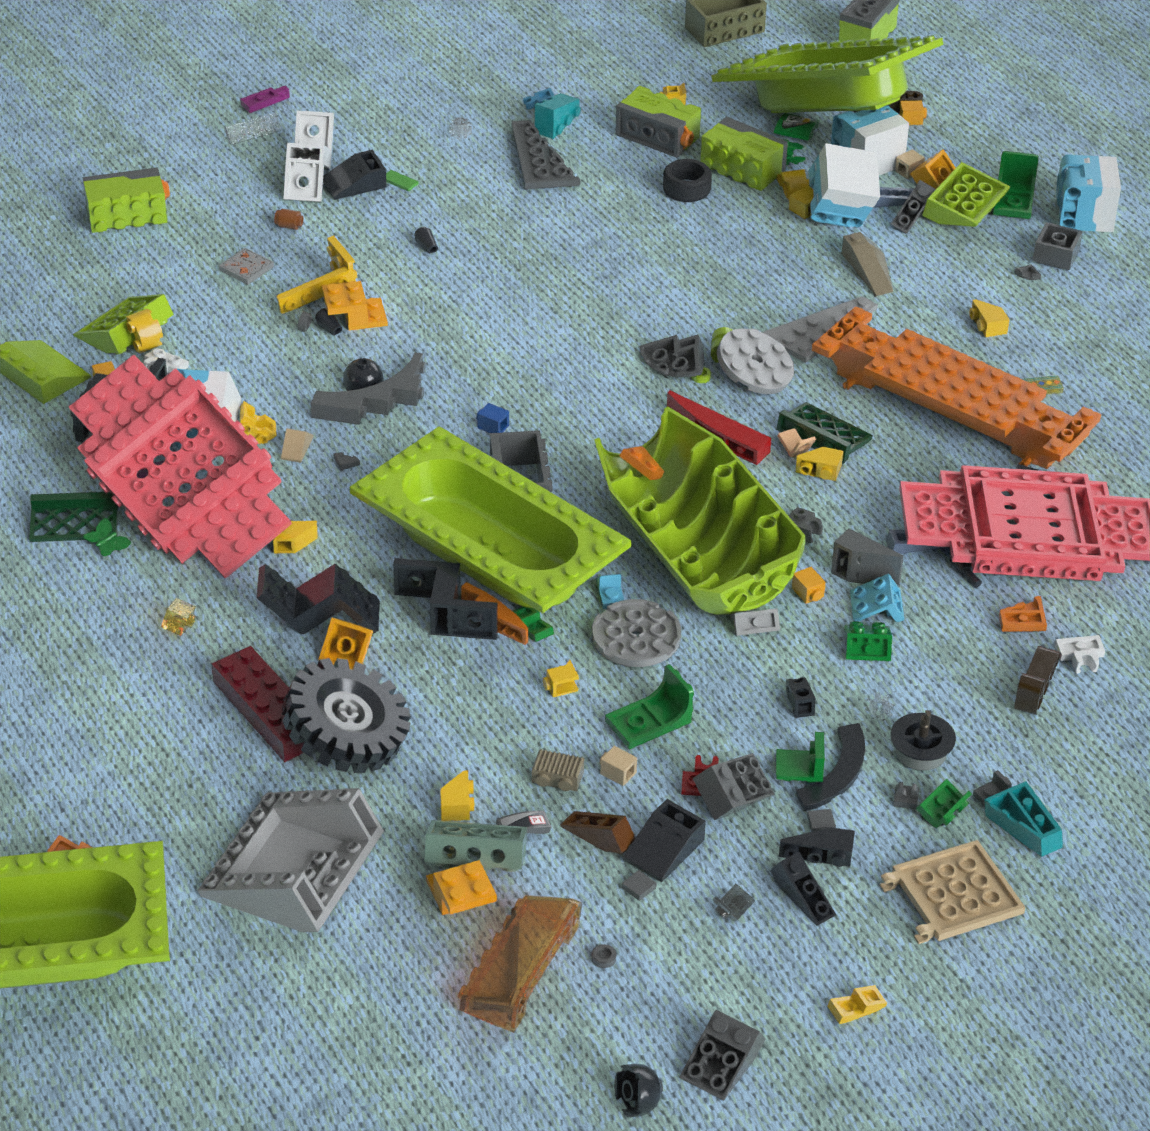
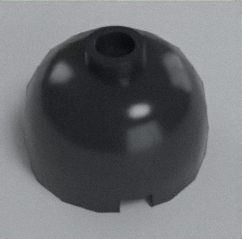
[343,358,384,391]
[614,1064,663,1117]

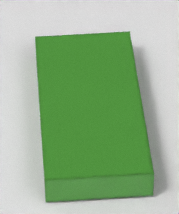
[386,170,419,191]

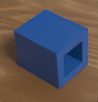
[476,403,509,433]

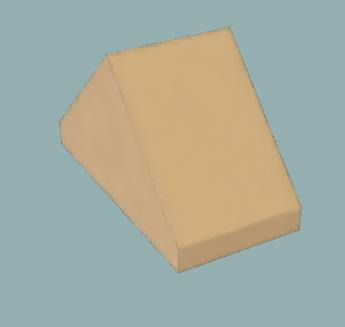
[281,428,314,463]

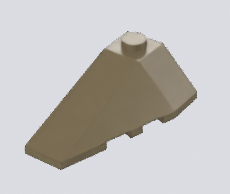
[841,232,893,296]

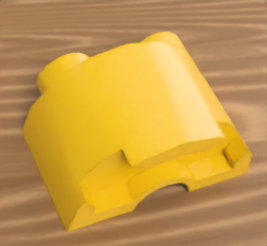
[776,169,809,200]
[126,309,163,354]
[239,401,277,444]

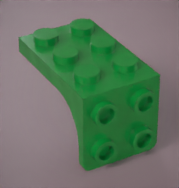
[993,151,1039,219]
[605,664,694,750]

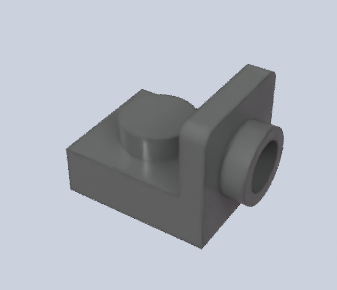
[973,770,1012,807]

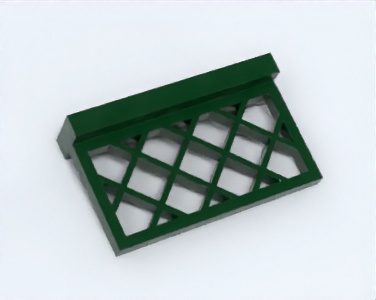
[776,402,873,464]
[29,492,119,542]

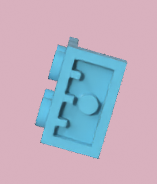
[850,573,905,622]

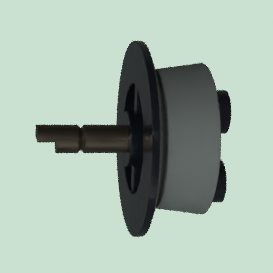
[890,710,956,770]

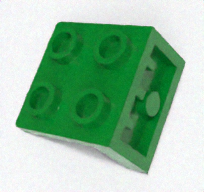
[844,621,892,661]
[776,732,825,782]

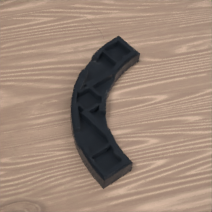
[796,723,865,811]

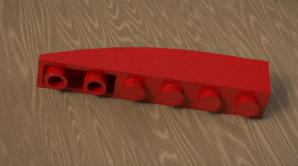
[667,390,772,465]

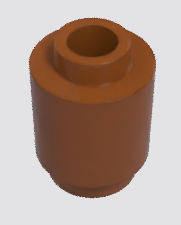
[274,208,304,230]

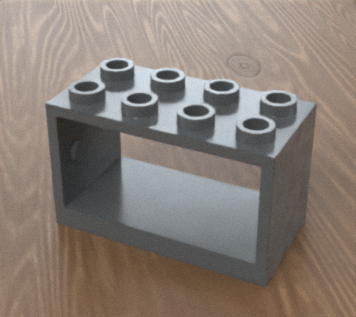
[490,430,552,492]

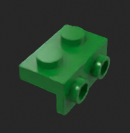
[916,779,972,829]

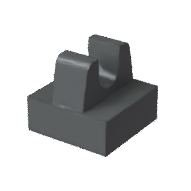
[893,782,919,809]

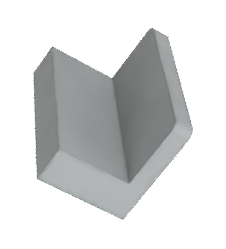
[729,608,780,636]

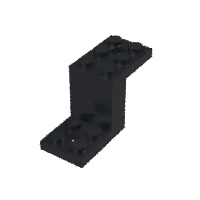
[393,558,498,640]
[257,563,380,634]

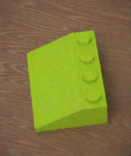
[922,162,1010,227]
[73,294,174,355]
[0,340,92,404]

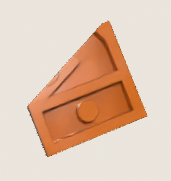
[619,446,664,480]
[999,596,1047,632]

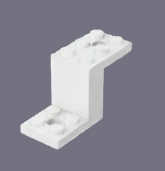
[283,111,334,202]

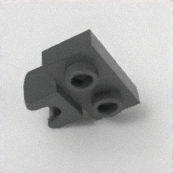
[788,507,823,543]

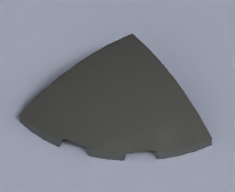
[639,334,704,377]

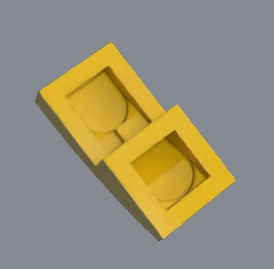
[827,985,887,1024]

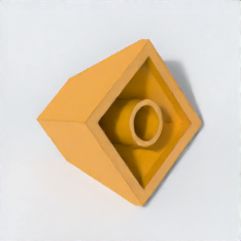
[910,149,956,189]
[318,617,373,669]

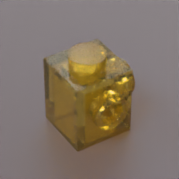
[161,598,196,636]

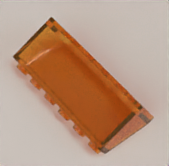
[458,895,582,1033]

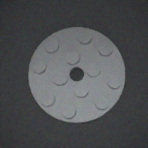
[717,329,794,394]
[592,599,681,667]

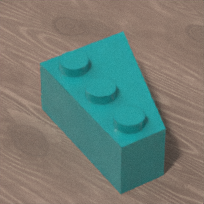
[534,93,581,139]
[984,781,1063,857]

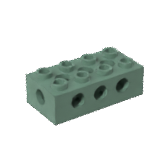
[424,820,527,872]

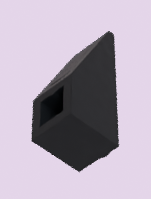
[779,827,855,867]
[770,852,836,926]

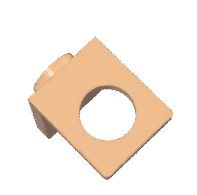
[777,428,816,458]

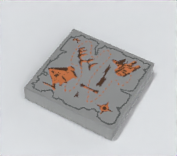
[219,248,274,285]

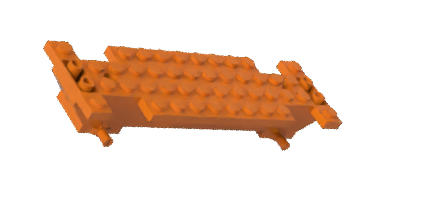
[812,306,1101,469]

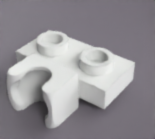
[143,348,189,373]
[1055,635,1105,674]

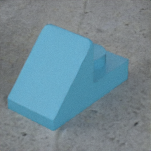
[596,574,624,609]

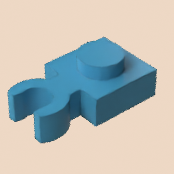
[523,88,555,110]

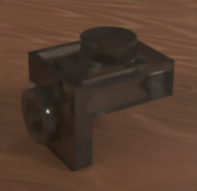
[712,883,755,922]

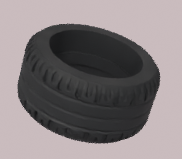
[663,159,712,202]

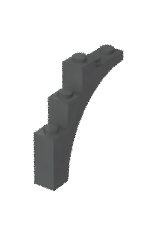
[311,352,426,425]

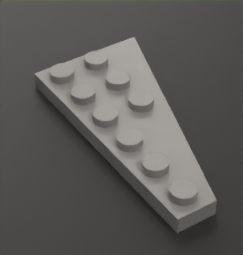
[762,296,878,363]

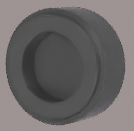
[297,311,312,332]
[592,944,617,968]

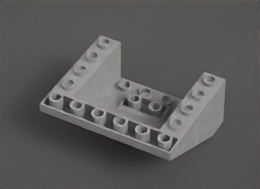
[198,788,384,932]

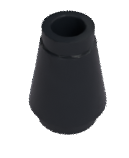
[414,226,438,254]
[315,308,343,335]

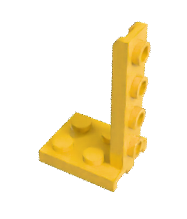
[277,235,358,314]

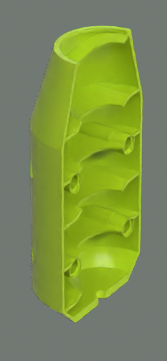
[594,407,805,615]

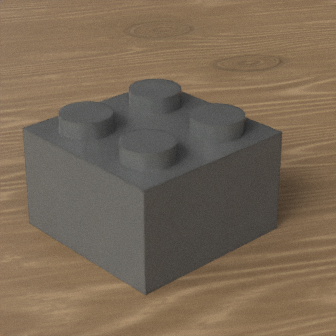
[1033,222,1083,270]

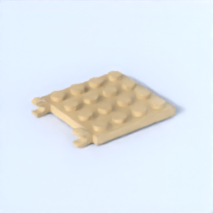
[880,840,1025,944]

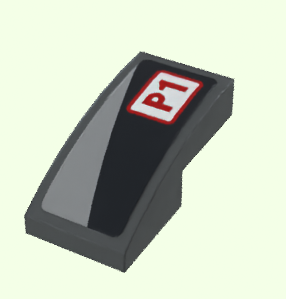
[496,811,552,834]

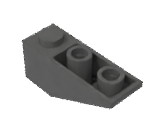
[891,180,936,234]

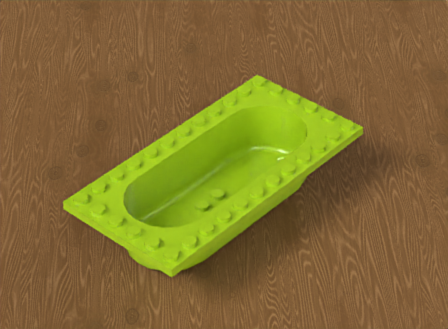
[711,35,944,113]
[349,426,631,614]
[0,841,170,989]

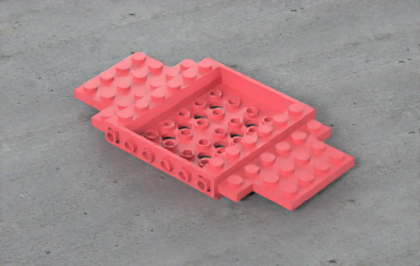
[69,355,292,578]
[899,465,1150,581]

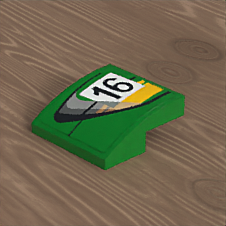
[773,113,819,141]

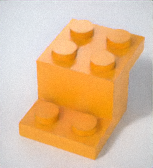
[322,281,388,331]
[426,860,497,915]

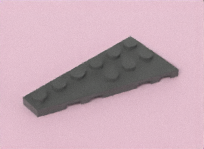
[511,120,580,189]

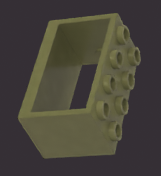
[685,0,767,47]

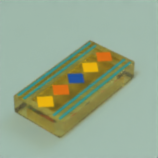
[1022,375,1064,395]

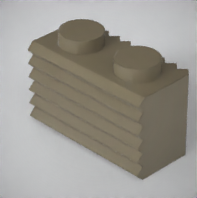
[532,749,584,791]

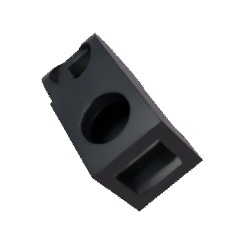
[786,677,816,718]

